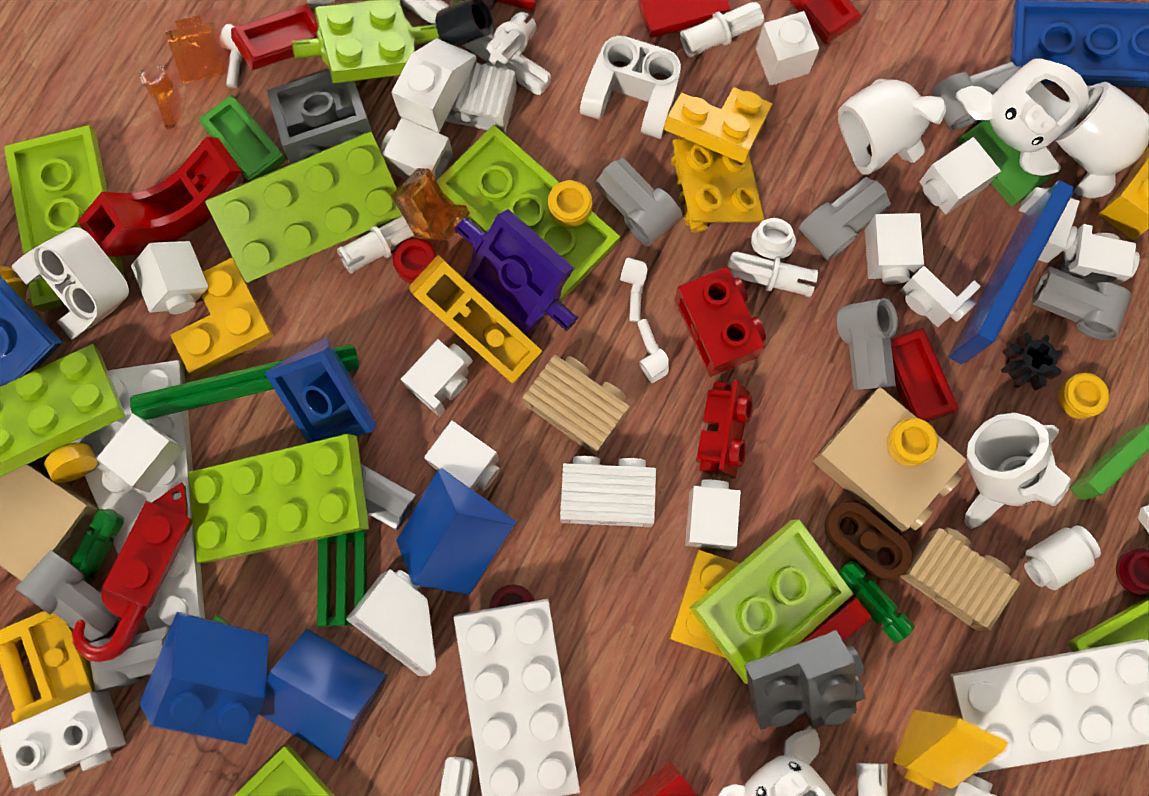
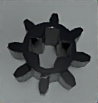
[1001,332,1063,391]

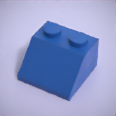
[139,612,269,745]

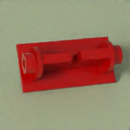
[696,380,753,479]

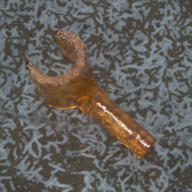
[140,65,176,129]

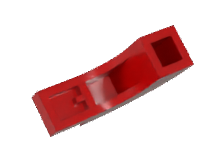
[77,136,242,257]

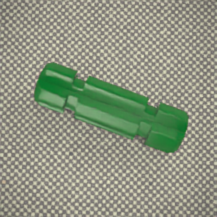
[70,508,124,585]
[837,560,915,642]

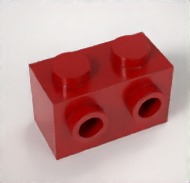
[675,266,766,377]

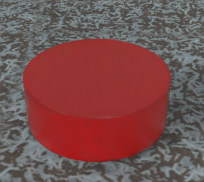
[393,238,437,284]

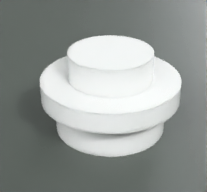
[751,218,796,259]

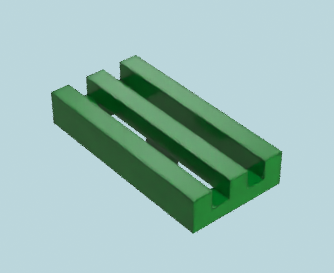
[317,531,367,627]

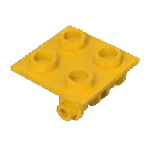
[671,139,764,233]

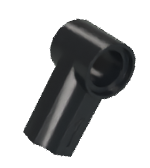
[435,0,497,47]

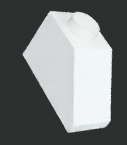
[391,39,477,133]
[346,569,436,676]

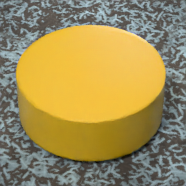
[548,180,592,227]
[1058,373,1109,419]
[887,418,938,467]
[44,442,98,483]

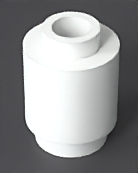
[1024,525,1101,590]

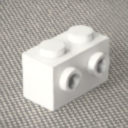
[0,691,126,791]

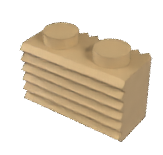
[523,355,630,456]
[900,528,1020,631]

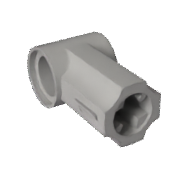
[931,62,1021,131]
[595,158,683,247]
[799,177,891,261]
[1031,267,1132,340]
[837,298,898,391]
[361,464,418,531]
[15,550,118,642]
[89,626,171,692]

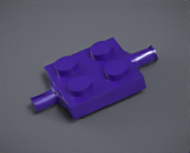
[455,209,578,335]

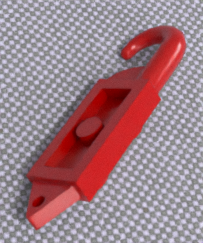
[72,483,193,663]

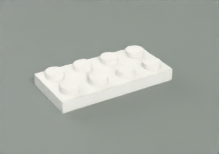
[454,599,580,796]
[950,639,1149,773]

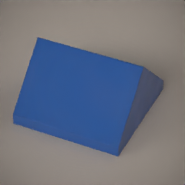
[264,337,376,443]
[396,468,517,594]
[259,629,387,761]

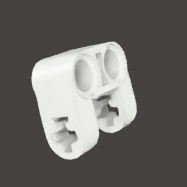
[580,36,681,139]
[11,227,129,340]

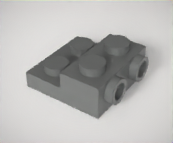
[267,70,374,164]
[745,630,865,730]

